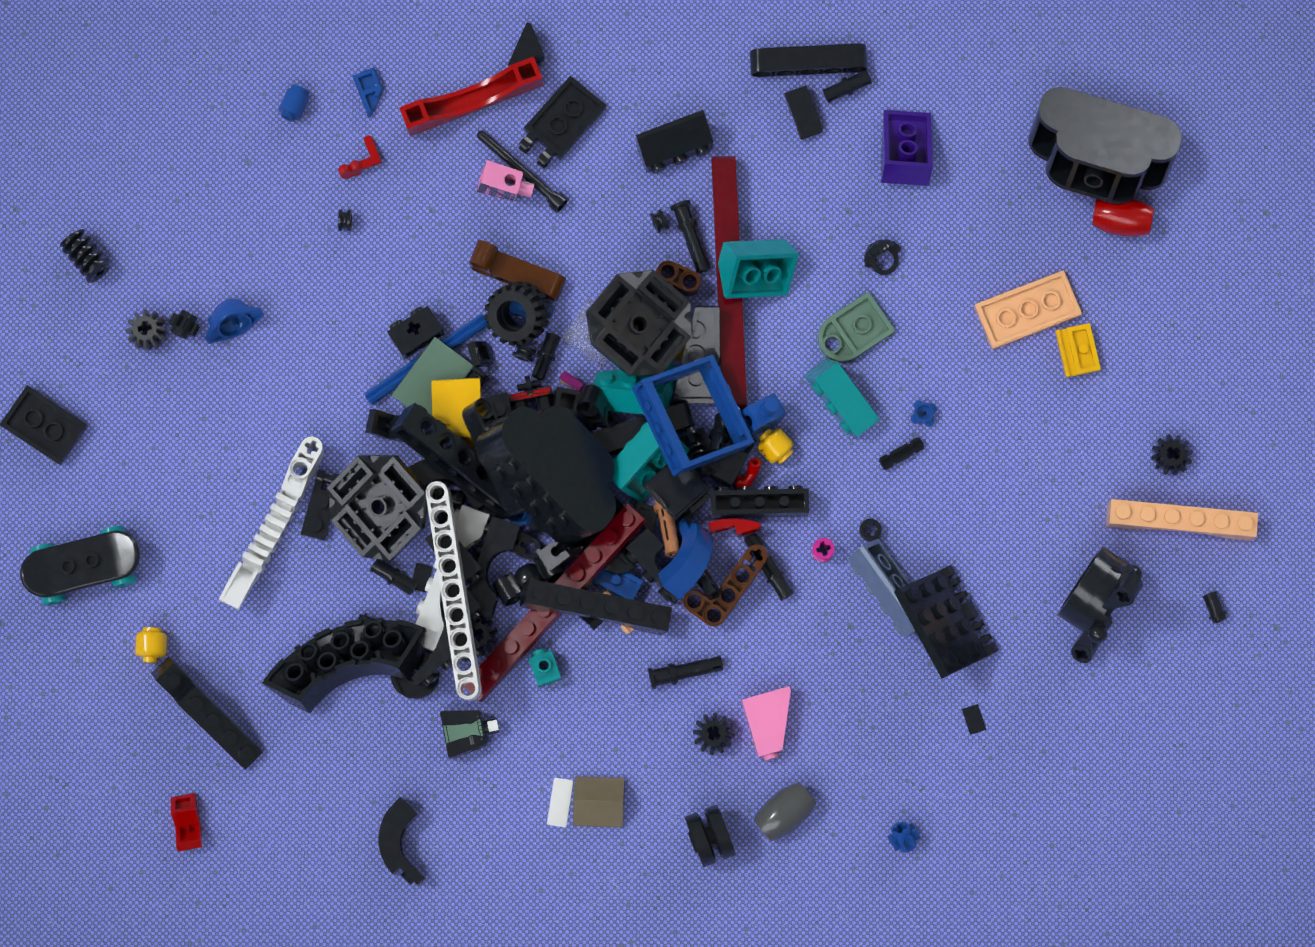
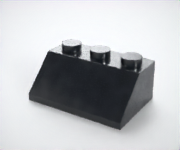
[636,110,713,174]

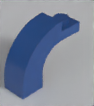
[658,517,713,600]

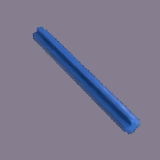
[365,314,488,404]

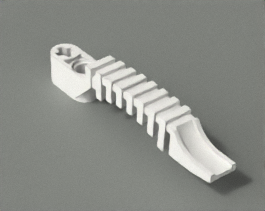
[219,436,324,611]

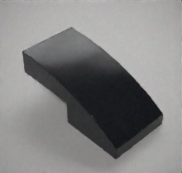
[784,85,823,140]

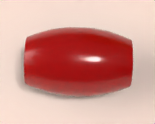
[1092,199,1154,237]

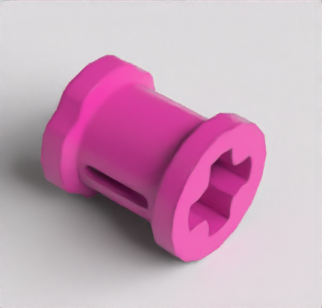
[812,538,835,563]

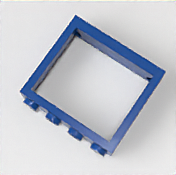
[632,355,754,477]

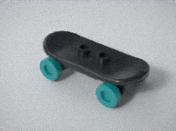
[20,525,140,606]

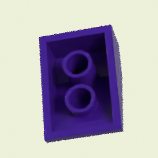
[881,110,933,186]

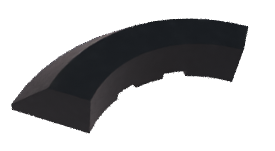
[262,618,426,714]

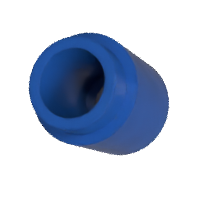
[278,84,309,122]

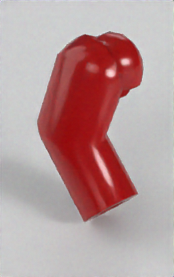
[735,458,761,489]

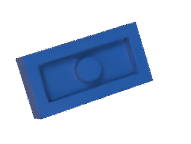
[591,570,643,600]

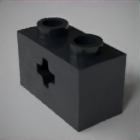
[387,306,445,360]

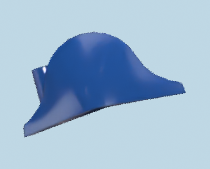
[205,299,264,344]

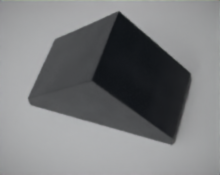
[508,22,545,67]

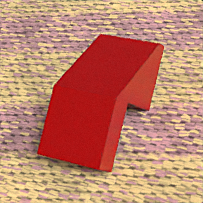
[171,793,202,852]

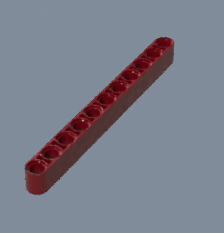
[711,156,747,411]

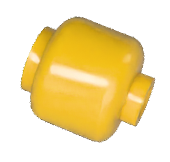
[758,428,794,464]
[135,627,168,663]

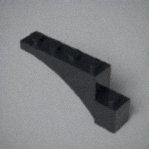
[151,656,263,770]

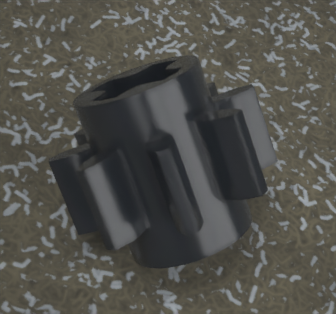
[168,310,200,340]

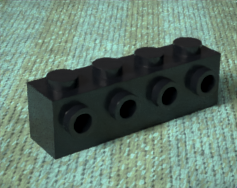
[710,485,809,519]

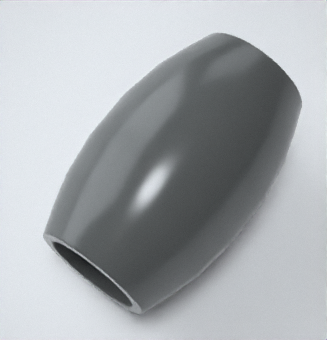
[753,782,816,841]

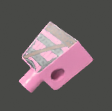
[476,160,534,201]

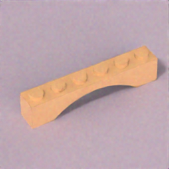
[1106,499,1258,541]

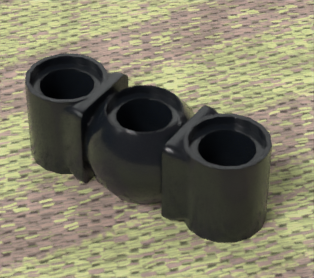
[493,557,565,607]

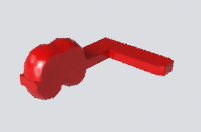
[338,135,382,179]

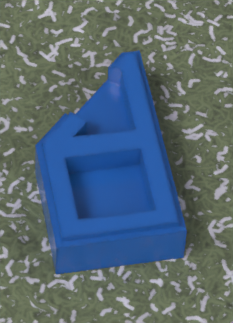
[352,67,383,118]

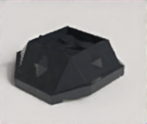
[586,270,692,377]
[327,454,427,561]

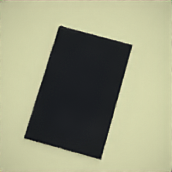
[412,563,433,593]
[962,704,986,735]

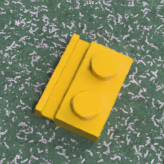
[1055,323,1101,378]

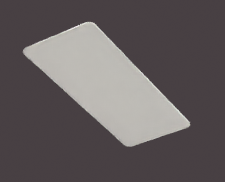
[547,778,573,827]

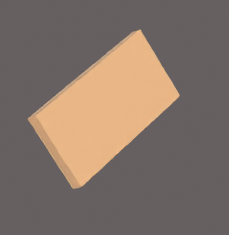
[974,270,1082,350]

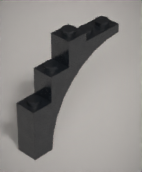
[411,523,484,687]

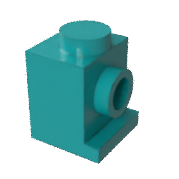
[528,648,562,688]

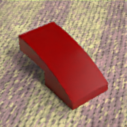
[708,519,761,537]

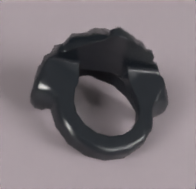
[864,239,901,275]

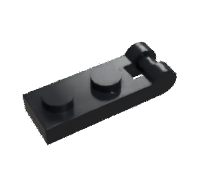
[301,469,339,541]

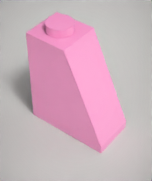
[742,686,791,761]

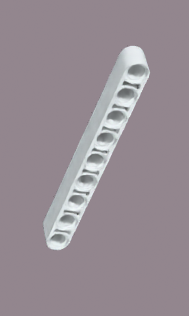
[426,481,482,701]

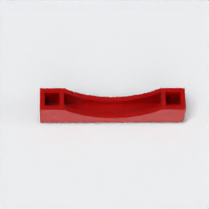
[399,56,543,136]

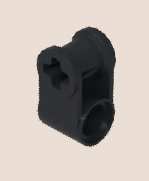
[577,384,616,431]

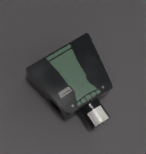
[440,710,500,759]

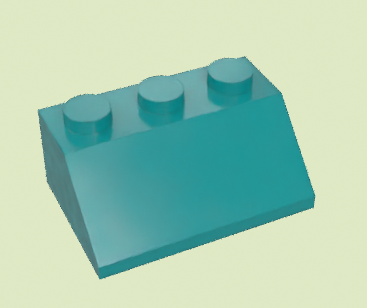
[718,239,799,299]
[612,422,690,503]

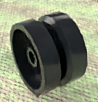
[684,804,736,868]

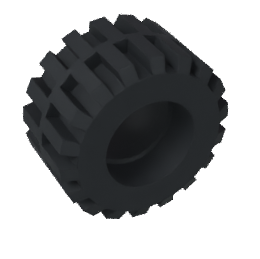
[484,281,551,346]

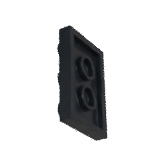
[0,385,88,466]

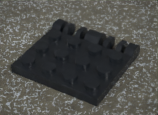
[894,565,999,679]

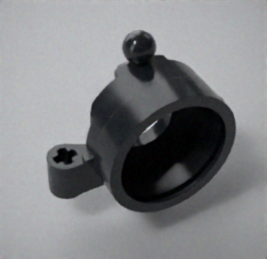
[1057,546,1143,663]

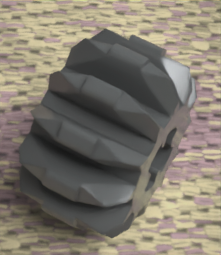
[125,309,168,351]

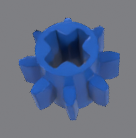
[887,822,921,853]

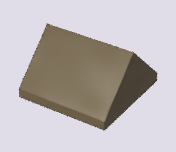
[573,776,624,828]

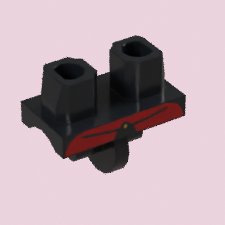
[508,375,553,412]

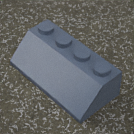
[848,539,915,638]

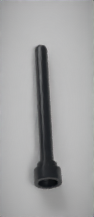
[477,131,569,213]

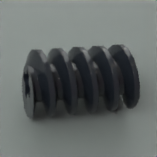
[60,229,109,283]

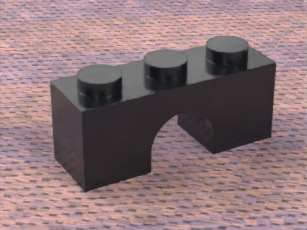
[624,528,678,603]

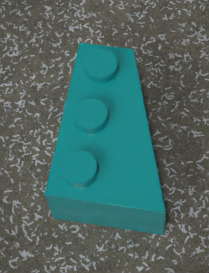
[803,359,880,437]
[593,363,676,414]

